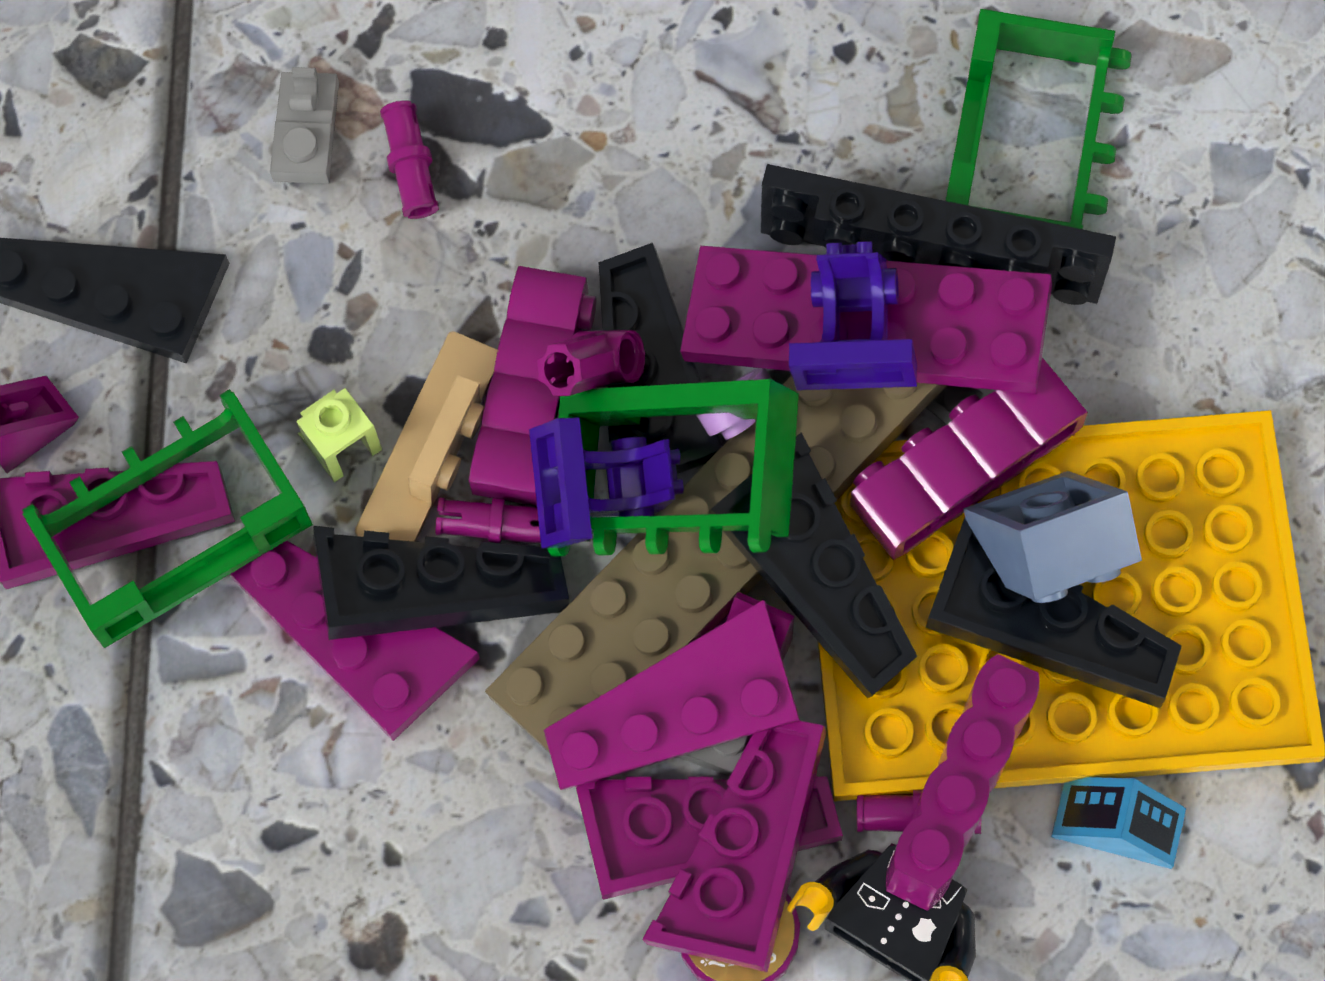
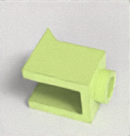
[296,388,382,483]

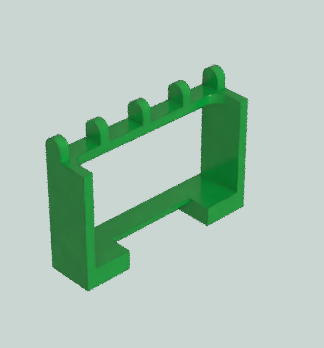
[945,9,1132,229]
[548,379,799,556]
[22,389,313,648]

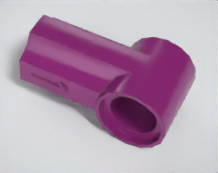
[537,330,645,396]

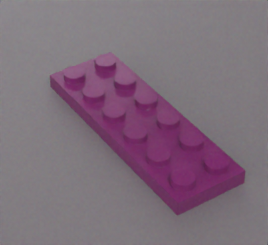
[680,245,1052,394]

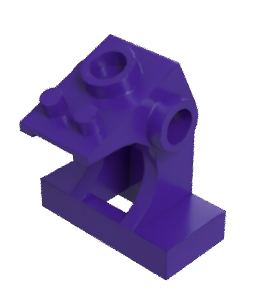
[789,242,917,390]
[529,418,684,548]

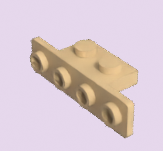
[355,331,498,542]

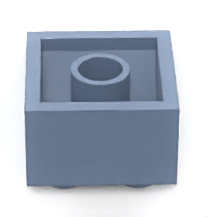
[963,471,1142,603]

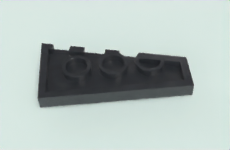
[0,238,230,363]
[598,242,723,474]
[708,432,917,699]
[926,517,1182,709]
[313,526,570,640]

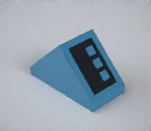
[1051,777,1186,869]

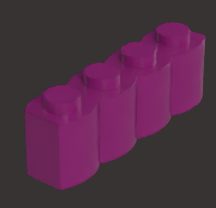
[469,266,597,506]
[850,358,1088,560]
[886,654,1039,911]

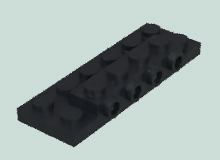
[761,164,1116,305]

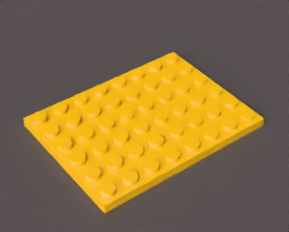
[817,410,1325,802]

